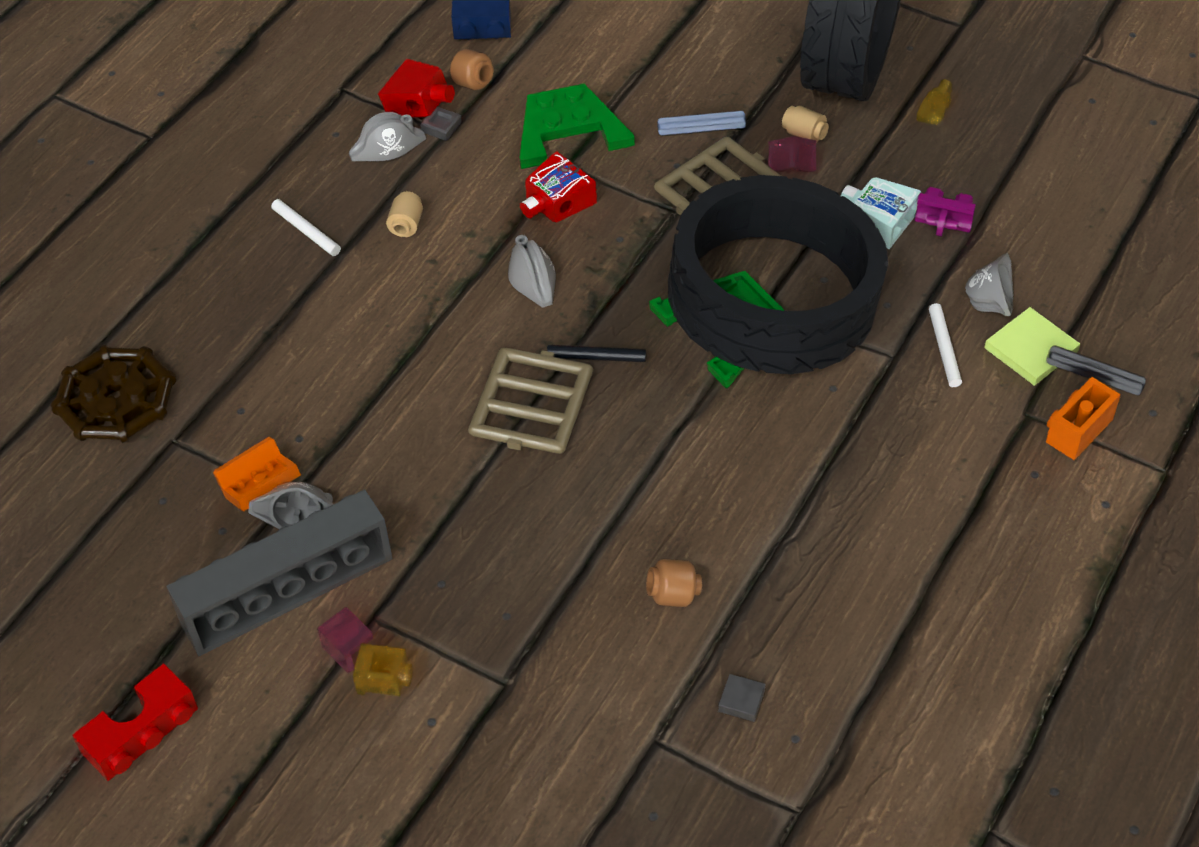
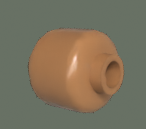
[450,49,494,90]
[646,559,702,607]

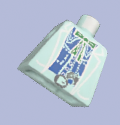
[841,177,921,249]

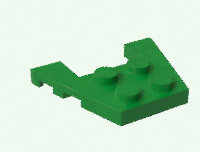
[519,84,635,169]
[649,271,785,388]

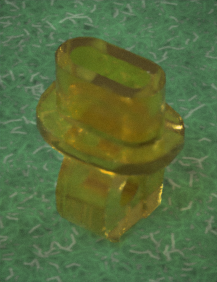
[917,79,952,124]

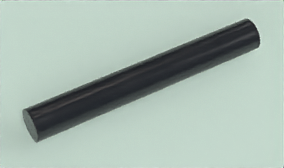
[547,345,646,362]

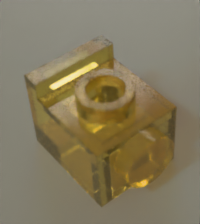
[353,643,413,696]

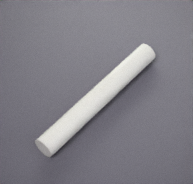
[271,199,341,256]
[929,303,962,387]

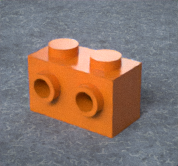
[1046,377,1121,461]

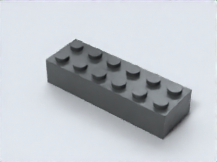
[166,489,393,657]

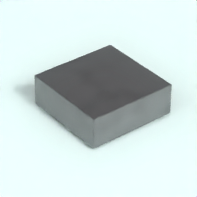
[420,107,462,141]
[718,674,766,722]

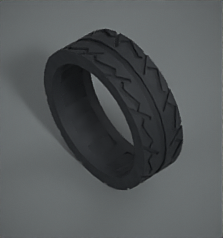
[800,0,901,101]
[668,175,888,374]

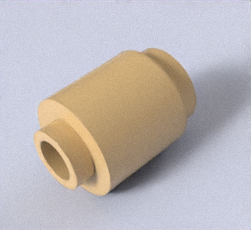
[782,105,829,144]
[386,191,423,237]

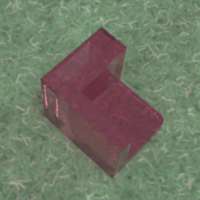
[768,136,816,172]
[317,607,373,674]

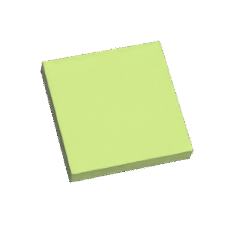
[984,307,1080,386]

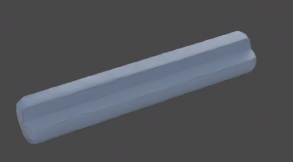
[657,110,746,136]

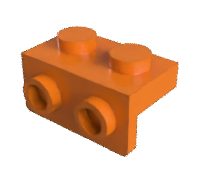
[213,437,301,512]

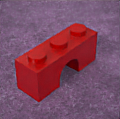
[72,663,198,781]

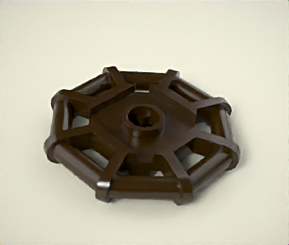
[51,345,176,443]

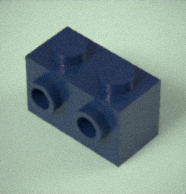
[451,0,511,40]

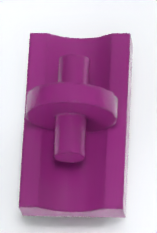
[915,187,976,237]

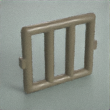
[654,137,781,216]
[468,347,593,454]

